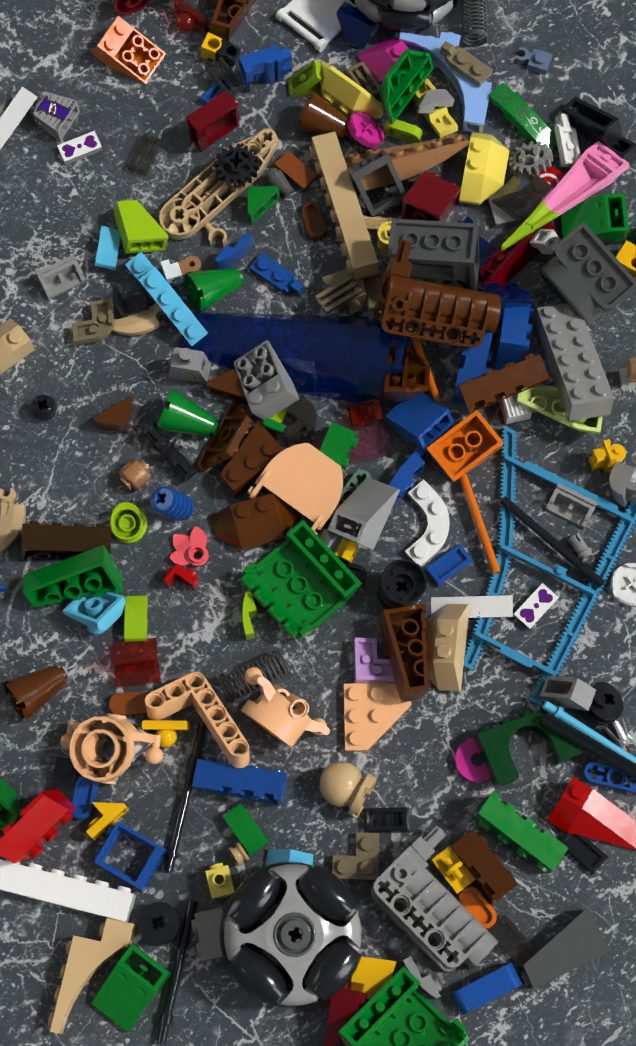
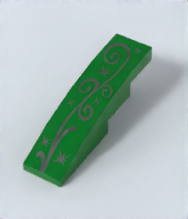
[489,83,557,152]

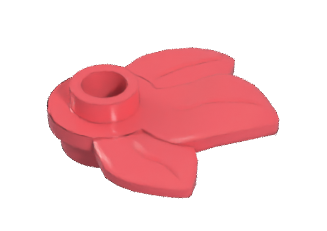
[170,526,209,566]

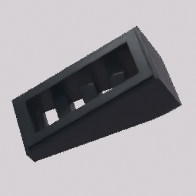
[364,807,412,832]

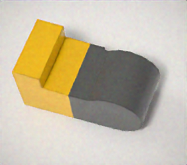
[319,529,359,564]

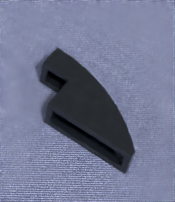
[561,96,636,165]

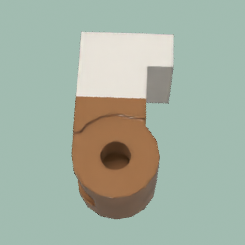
[161,256,202,287]
[618,357,636,389]

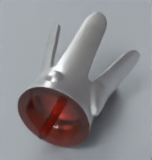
[603,717,634,752]

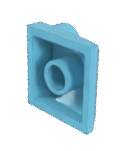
[62,592,126,634]

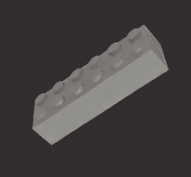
[534,303,614,421]

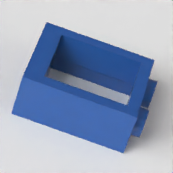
[93,822,167,892]

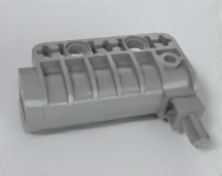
[370,826,499,972]

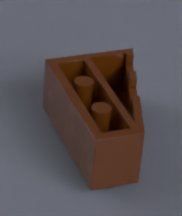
[220,420,283,498]

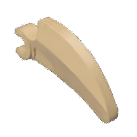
[112,303,166,336]
[0,488,26,553]

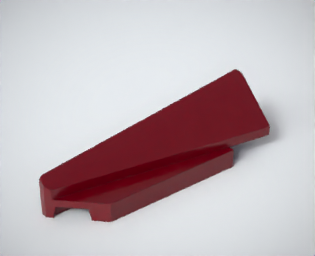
[480,221,558,294]

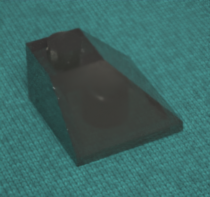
[491,173,553,224]

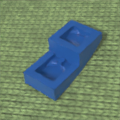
[215,233,253,269]

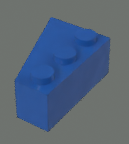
[494,295,534,370]
[452,332,493,405]

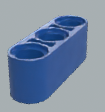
[451,962,523,1015]

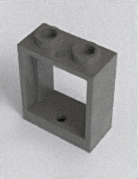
[347,150,406,217]

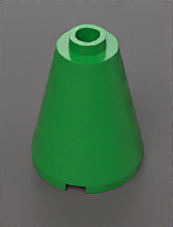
[183,268,243,312]
[157,389,218,437]

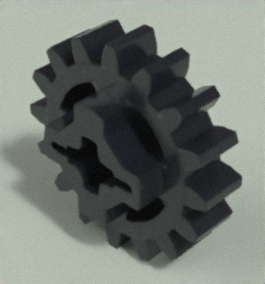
[214,143,259,188]

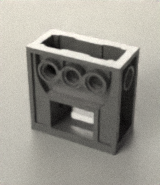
[387,219,480,290]

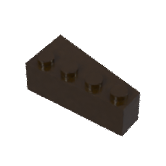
[19,521,111,561]

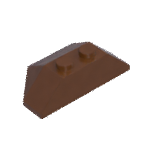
[384,347,430,402]
[210,493,299,550]

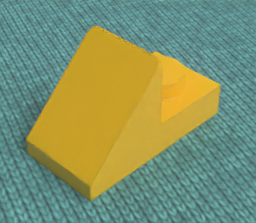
[86,802,129,841]

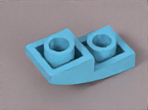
[94,226,121,270]

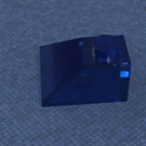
[336,1,378,50]

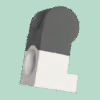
[529,229,561,262]

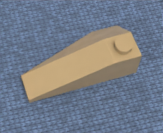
[0,319,35,375]

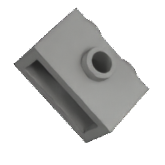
[540,675,596,711]

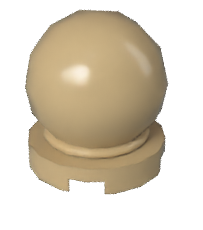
[319,761,377,818]

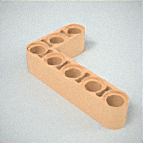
[145,672,250,768]

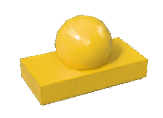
[142,720,190,748]

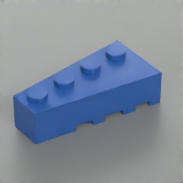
[192,757,288,806]

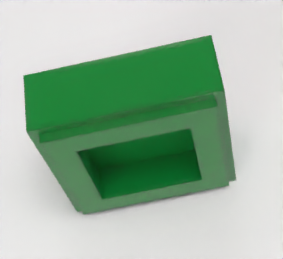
[263,417,286,435]

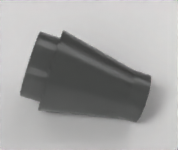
[264,168,294,198]

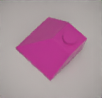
[357,37,409,86]

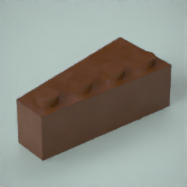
[210,0,256,41]
[459,353,550,414]
[378,603,429,703]

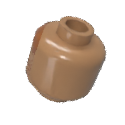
[119,459,151,491]

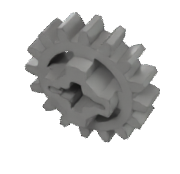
[508,141,553,178]

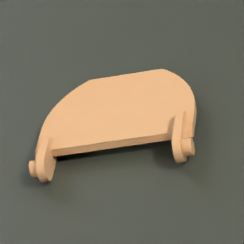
[247,443,343,535]

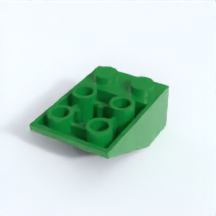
[560,193,629,243]
[91,943,172,1033]

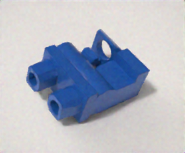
[239,44,292,92]

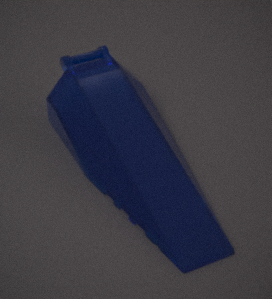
[179,312,410,407]

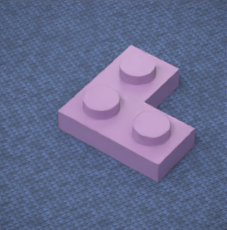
[353,638,396,683]

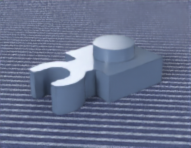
[515,47,553,75]

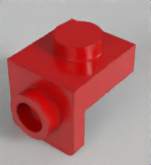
[164,563,200,590]

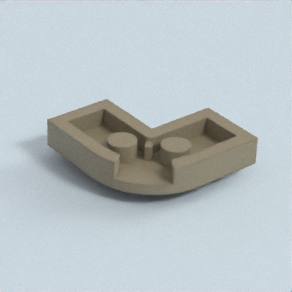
[72,298,115,345]

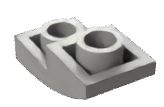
[402,956,442,999]

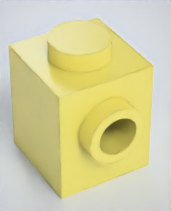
[205,863,235,901]

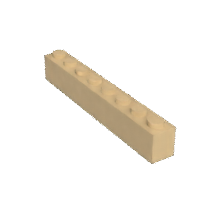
[309,132,379,280]

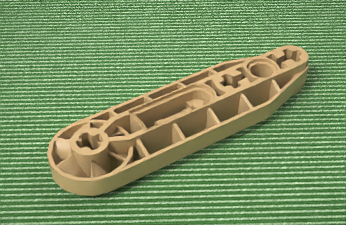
[159,128,278,240]

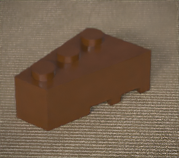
[451,830,518,905]

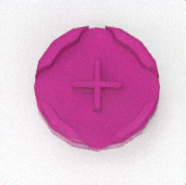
[347,111,384,148]

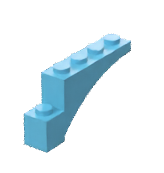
[125,251,208,346]

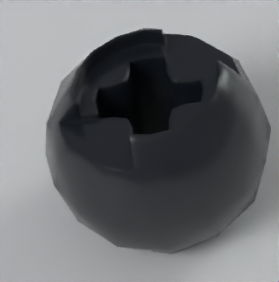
[30,394,57,421]

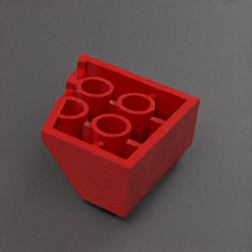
[0,789,77,864]

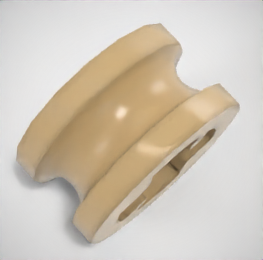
[229,842,250,866]

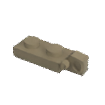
[440,41,493,87]

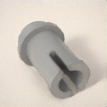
[568,533,593,562]

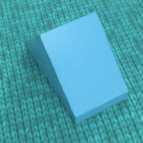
[266,849,314,866]

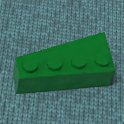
[23,545,123,607]

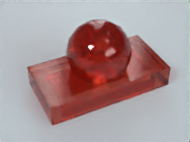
[173,0,209,33]

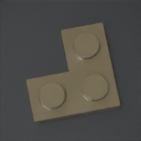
[332,832,379,881]

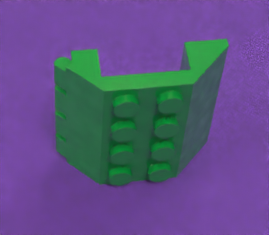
[240,520,362,640]
[338,966,470,1046]

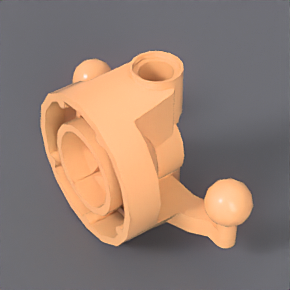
[241,667,330,748]
[60,713,163,784]

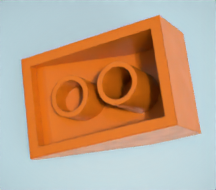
[426,410,504,482]

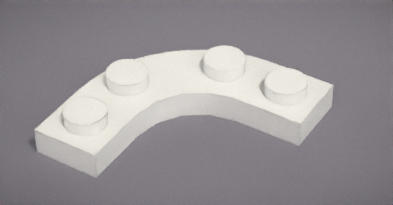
[404,479,450,567]

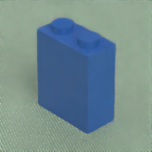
[385,393,455,451]

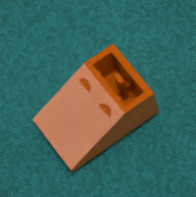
[91,16,166,84]

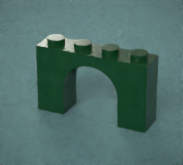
[474,702,582,789]

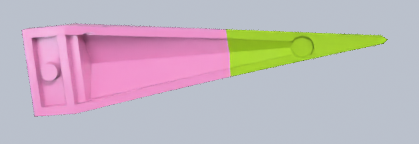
[501,141,629,251]

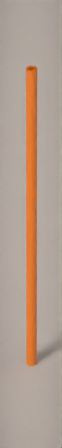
[407,322,501,574]

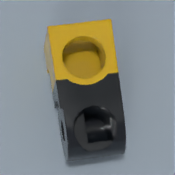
[200,32,241,67]

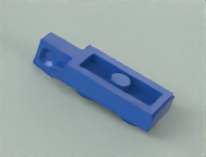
[249,253,304,297]

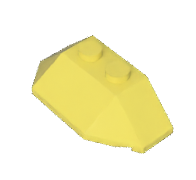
[320,60,384,119]
[459,132,509,206]

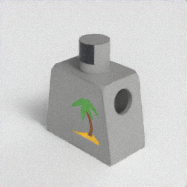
[168,347,211,385]

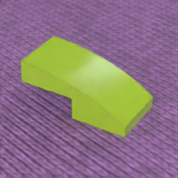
[242,590,257,640]
[124,596,148,642]

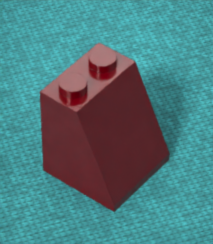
[401,170,461,222]

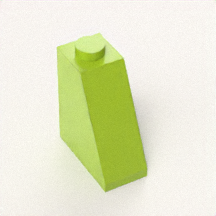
[114,200,169,254]

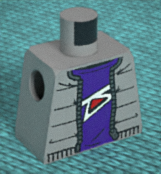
[30,93,80,141]

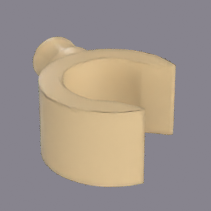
[204,223,227,248]

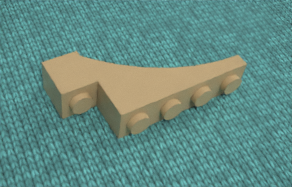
[48,918,137,1034]

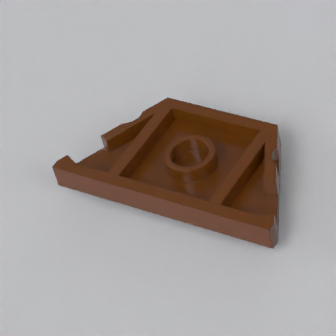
[195,399,252,472]

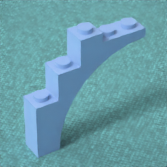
[399,32,492,133]

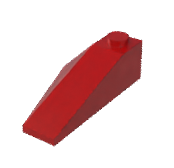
[546,777,636,850]

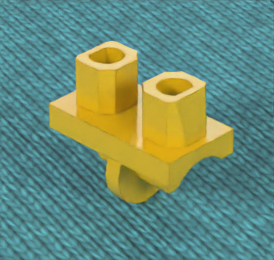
[589,439,626,473]
[431,846,475,894]

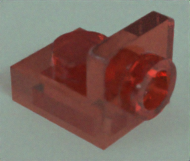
[347,399,383,427]

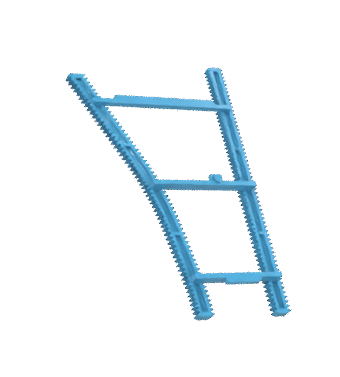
[463,426,636,707]

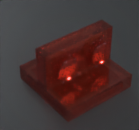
[111,638,162,689]

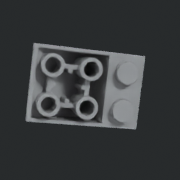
[233,340,299,420]
[327,477,400,550]

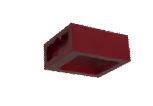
[186,91,240,152]

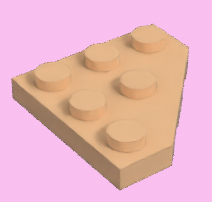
[344,683,412,752]

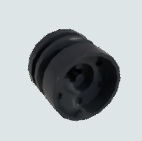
[377,559,427,609]

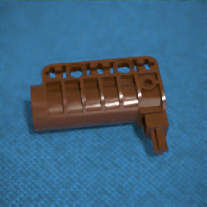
[374,240,501,348]

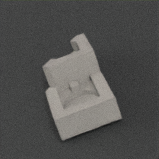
[417,89,455,114]

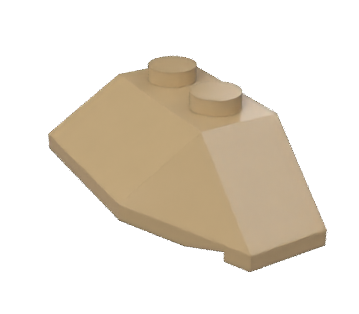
[425,604,470,692]

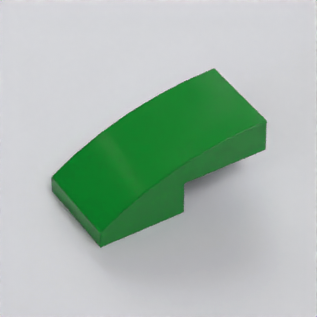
[222,803,269,856]

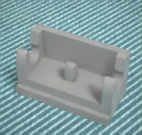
[36,255,86,299]
[545,483,598,529]

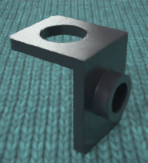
[113,287,149,317]

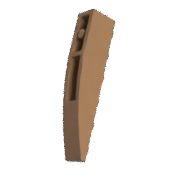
[344,134,469,193]

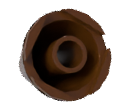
[295,91,350,139]
[2,665,68,721]

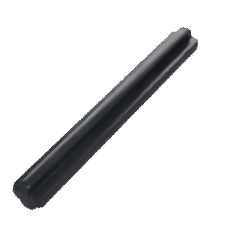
[541,713,636,779]

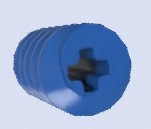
[150,486,194,520]

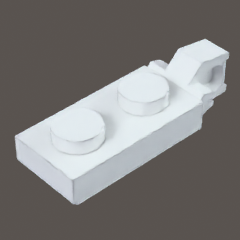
[554,113,581,168]

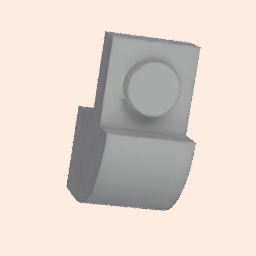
[609,462,636,507]

